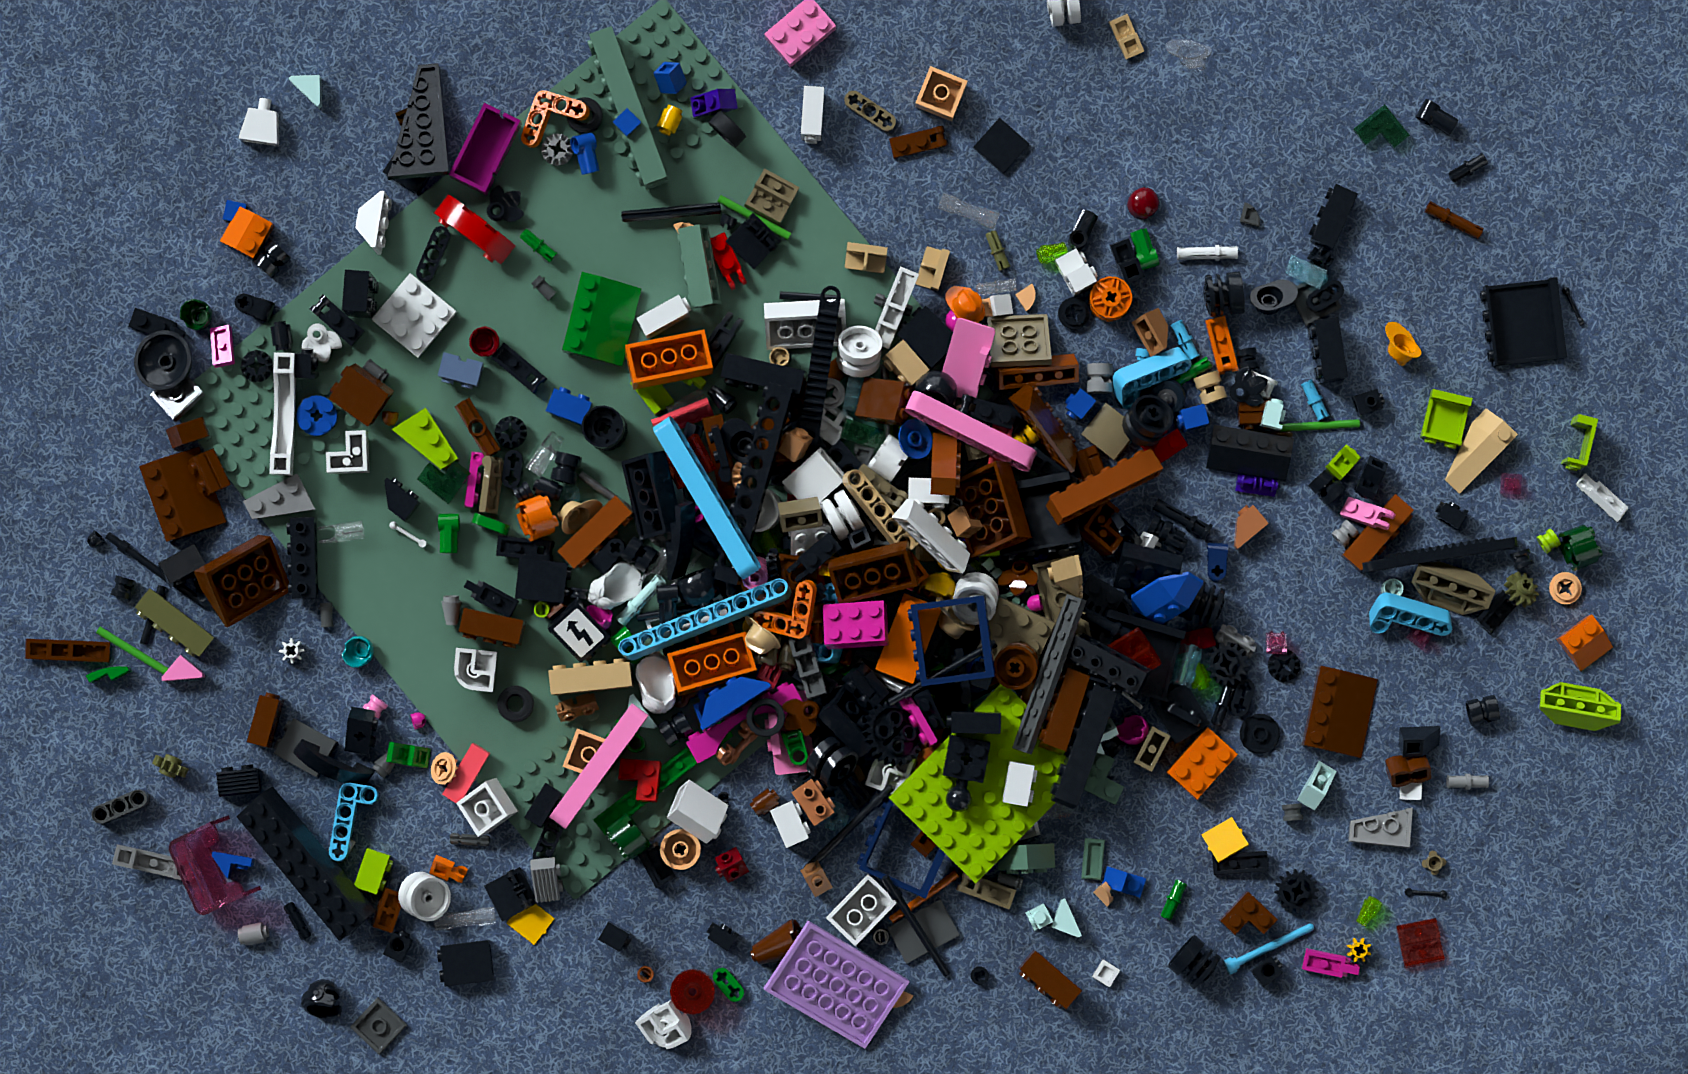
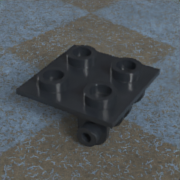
[725,213,781,270]
[484,867,537,922]

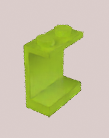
[1561,414,1598,471]

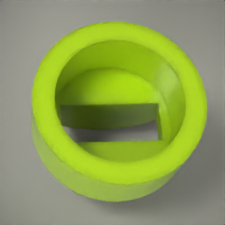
[534,601,551,618]

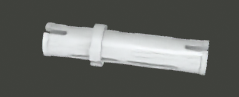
[1177,245,1238,261]

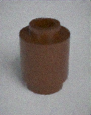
[750,788,780,817]

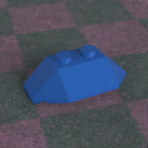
[1131,571,1203,625]
[700,676,772,732]

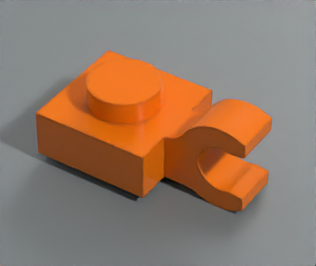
[429,855,468,883]

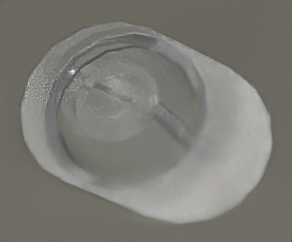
[1166,39,1212,71]

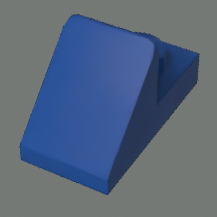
[212,851,255,879]
[1101,866,1146,898]

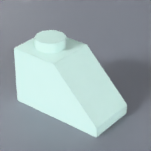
[1297,761,1336,810]

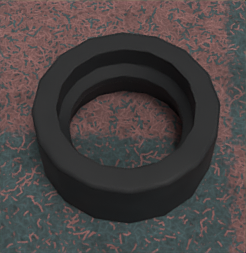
[708,111,746,148]
[746,698,785,737]

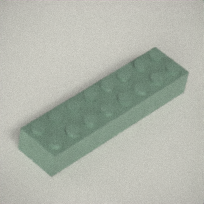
[587,26,668,190]

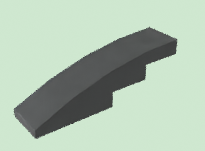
[783,613,828,700]

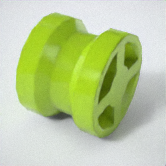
[1536,528,1561,554]

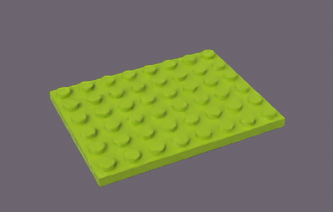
[888,684,1065,884]

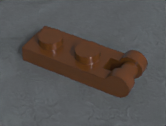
[889,126,948,159]

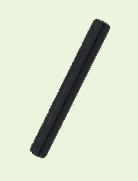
[621,203,721,222]

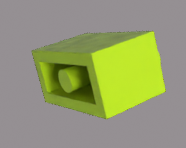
[354,848,393,895]

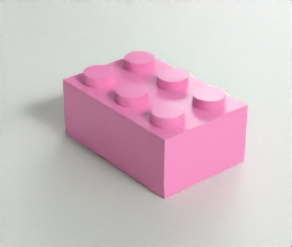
[764,0,836,68]

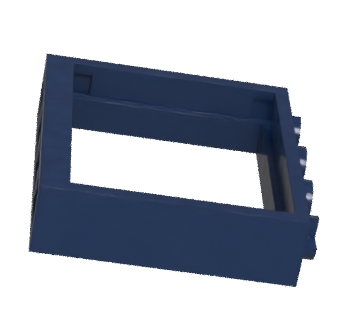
[908,595,996,686]
[856,797,945,899]

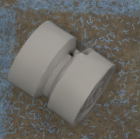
[1087,363,1113,394]

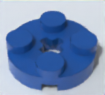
[296,395,338,436]

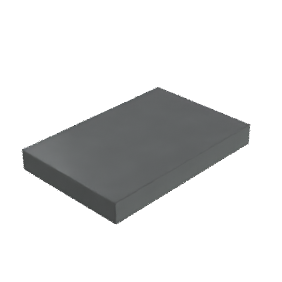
[887,899,959,964]

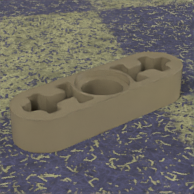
[844,91,896,132]

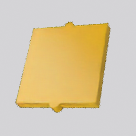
[1201,817,1249,863]
[507,904,555,945]

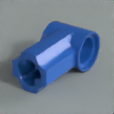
[570,133,600,175]

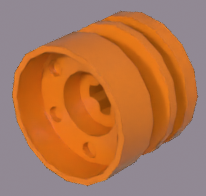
[1088,276,1132,322]

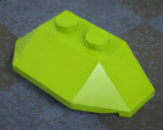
[1539,682,1621,731]

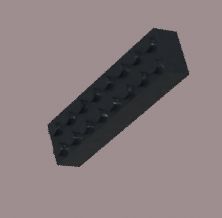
[236,786,376,941]

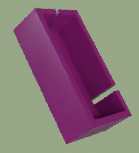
[449,103,522,196]

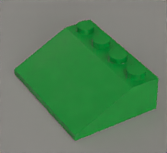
[562,272,642,367]

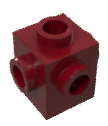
[715,847,749,883]

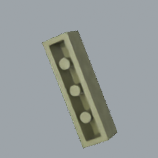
[135,588,215,657]

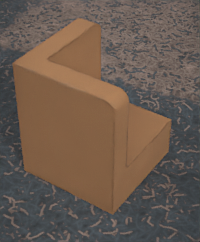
[947,506,983,538]

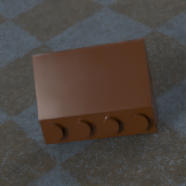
[1008,384,1078,473]
[139,447,226,543]
[952,461,1032,559]
[194,535,289,628]
[1302,666,1378,758]

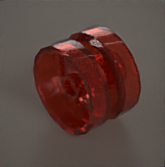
[670,968,715,1014]

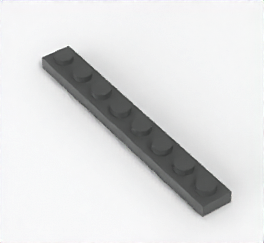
[1012,594,1086,755]

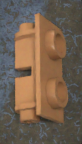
[555,692,599,722]

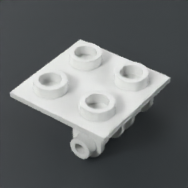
[788,521,831,556]

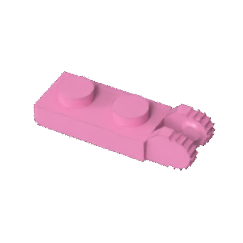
[1339,497,1396,530]

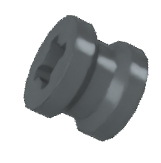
[1282,803,1303,821]

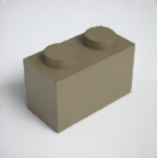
[777,497,823,532]
[1132,726,1170,772]

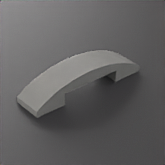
[112,844,196,883]

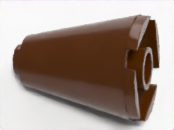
[750,919,802,964]

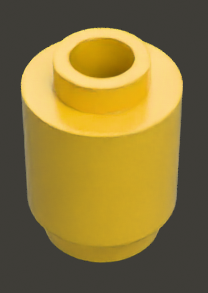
[657,105,683,136]

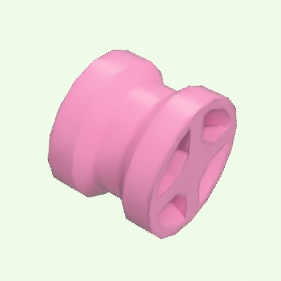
[363,694,388,719]

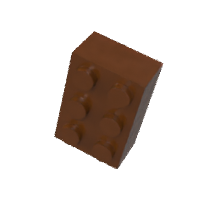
[458,608,526,649]
[1018,950,1082,1009]

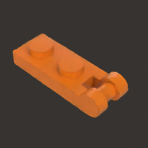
[1205,316,1238,375]

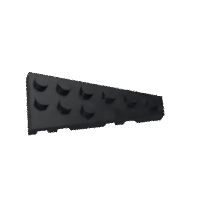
[388,63,449,180]

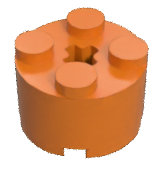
[516,495,559,541]

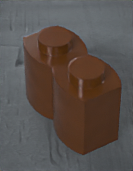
[1385,755,1431,787]

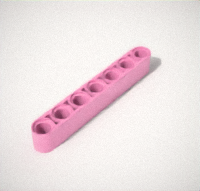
[905,391,1037,472]
[549,703,649,829]

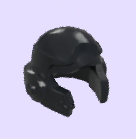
[301,979,342,1019]

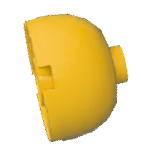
[917,572,956,601]

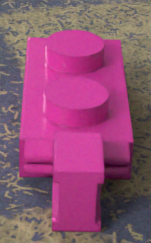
[464,452,484,509]
[899,698,938,748]
[1302,948,1360,978]

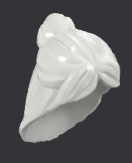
[587,562,642,610]
[635,655,676,714]

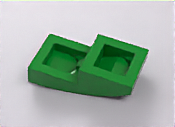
[86,666,132,683]
[386,742,431,768]

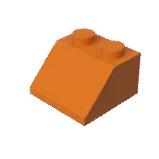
[220,207,275,260]
[1556,614,1613,671]

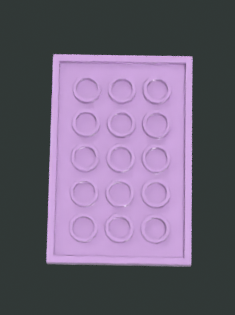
[764,921,909,1049]

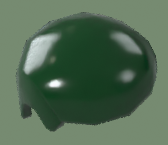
[179,299,212,330]

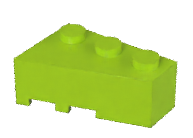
[392,408,460,471]

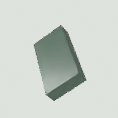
[1081,838,1105,880]

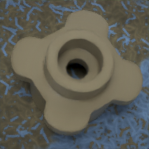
[1422,851,1446,875]

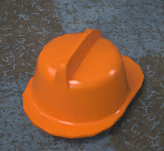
[945,286,985,323]

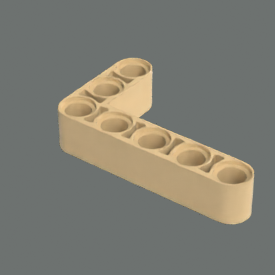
[842,470,945,550]

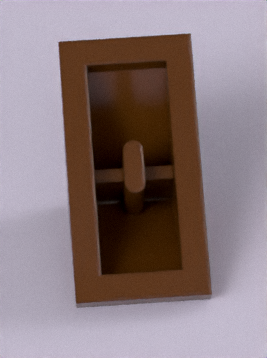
[166,417,209,448]

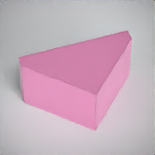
[162,655,205,681]

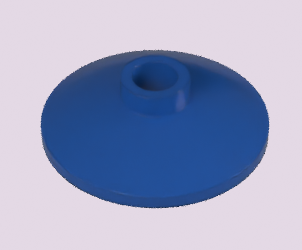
[898,419,932,459]

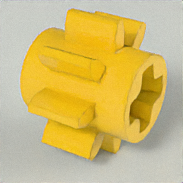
[1346,938,1371,962]

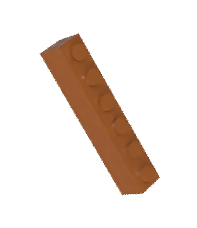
[1046,448,1163,526]

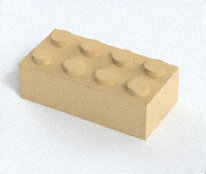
[548,658,634,696]

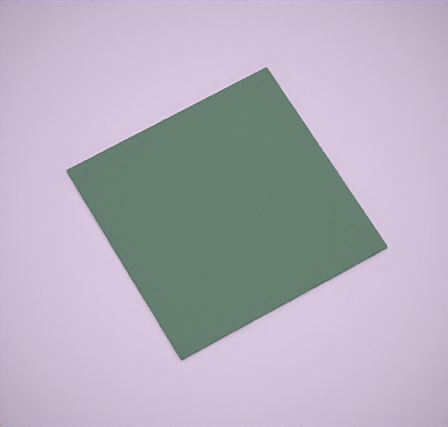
[180,0,1042,899]

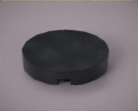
[1239,714,1280,754]

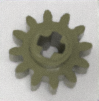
[1504,571,1539,608]
[152,754,189,779]

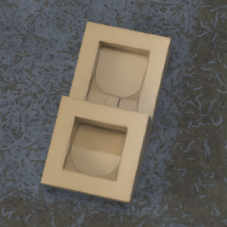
[1109,14,1144,59]

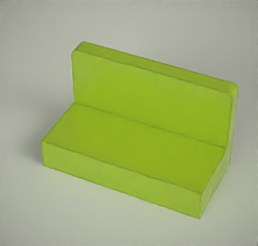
[630,382,674,416]

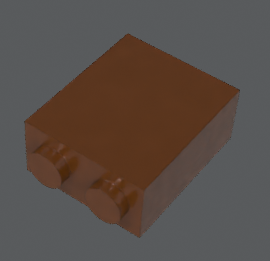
[329,363,394,427]
[855,377,915,426]
[247,692,284,748]

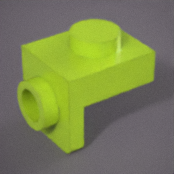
[1326,445,1361,480]

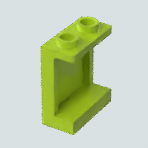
[1420,389,1473,449]

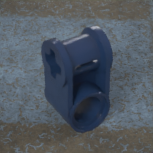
[1207,543,1228,582]

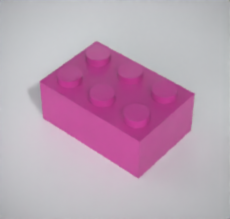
[823,600,889,649]

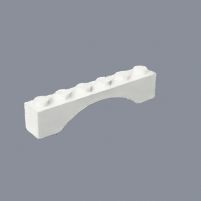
[270,352,296,476]

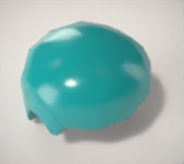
[342,636,374,668]

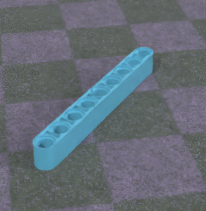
[653,416,761,579]
[619,578,792,661]

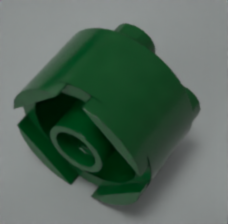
[1559,525,1603,571]
[605,813,651,861]

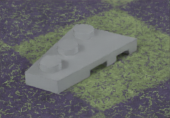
[243,474,316,520]
[1348,807,1413,848]

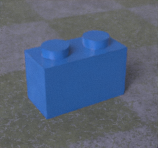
[546,387,593,425]
[1175,404,1209,433]

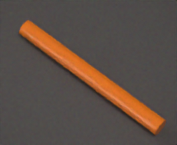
[889,870,959,924]

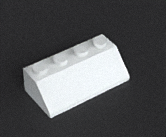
[764,299,846,350]
[892,499,970,574]

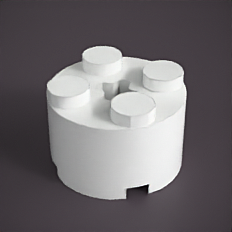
[868,434,908,482]

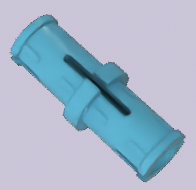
[1170,320,1200,360]
[1301,379,1330,421]

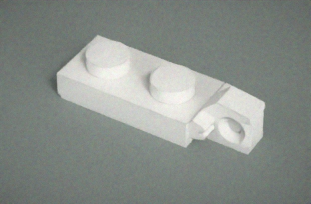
[1576,473,1628,522]

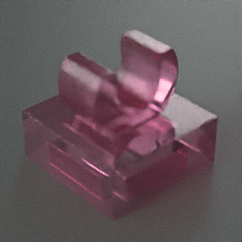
[1500,473,1522,495]
[1406,628,1434,650]
[1265,631,1287,654]

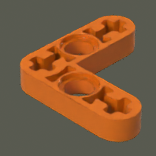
[521,90,590,148]
[753,580,817,639]

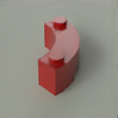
[434,194,516,264]

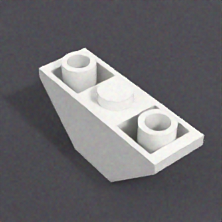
[355,191,392,255]

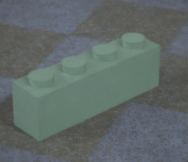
[677,224,722,309]

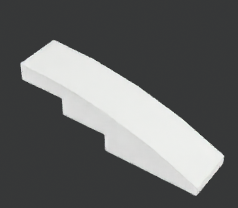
[875,266,919,349]

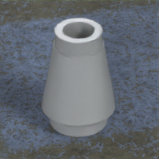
[441,595,461,625]

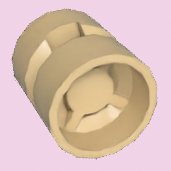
[1193,370,1227,405]

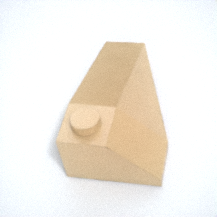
[1445,409,1518,494]
[1047,555,1083,598]

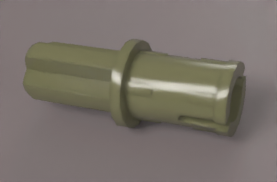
[986,230,1011,271]

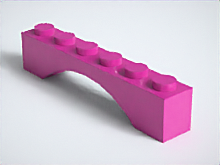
[686,682,803,764]

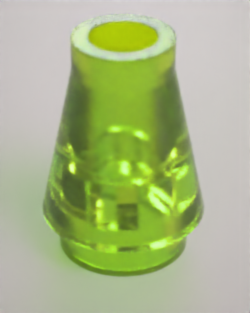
[1036,242,1067,264]
[1356,895,1383,927]

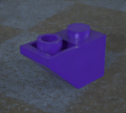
[690,89,738,117]

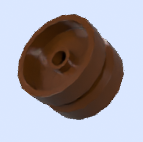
[994,642,1040,690]

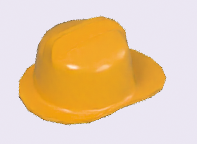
[1385,322,1421,366]

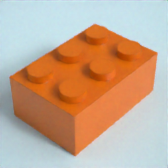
[1166,727,1238,800]

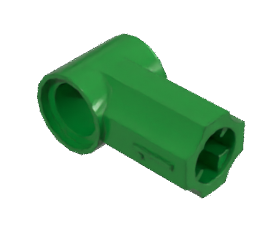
[1130,228,1160,270]
[438,514,460,553]

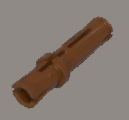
[1424,201,1484,240]

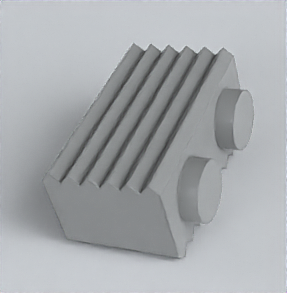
[530,857,564,903]

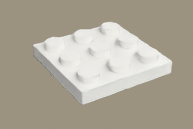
[372,273,457,358]

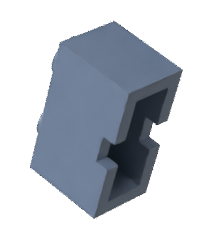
[438,352,484,390]

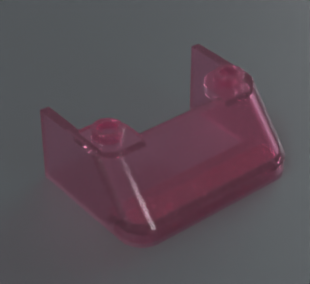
[169,815,262,915]

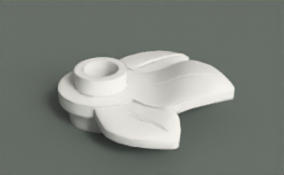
[302,323,342,363]

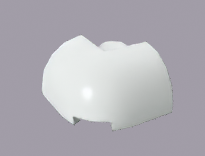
[454,648,497,692]
[865,758,917,794]
[635,1000,691,1049]

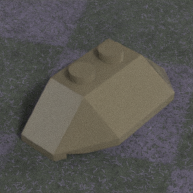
[1411,561,1495,615]

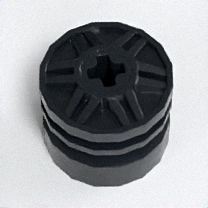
[1203,271,1245,317]
[581,405,628,451]
[1178,581,1226,629]
[1167,935,1221,989]

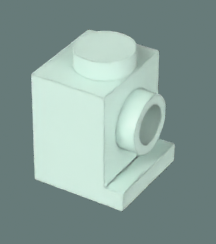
[1260,399,1286,431]
[1025,903,1053,931]

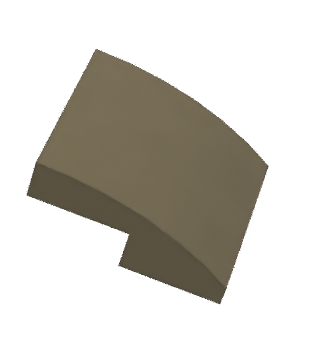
[744,168,800,225]
[1081,403,1131,461]

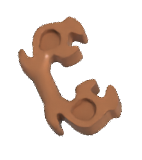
[715,719,759,766]

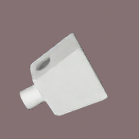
[239,98,279,147]

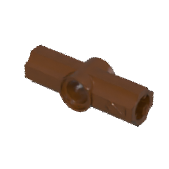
[455,398,501,457]

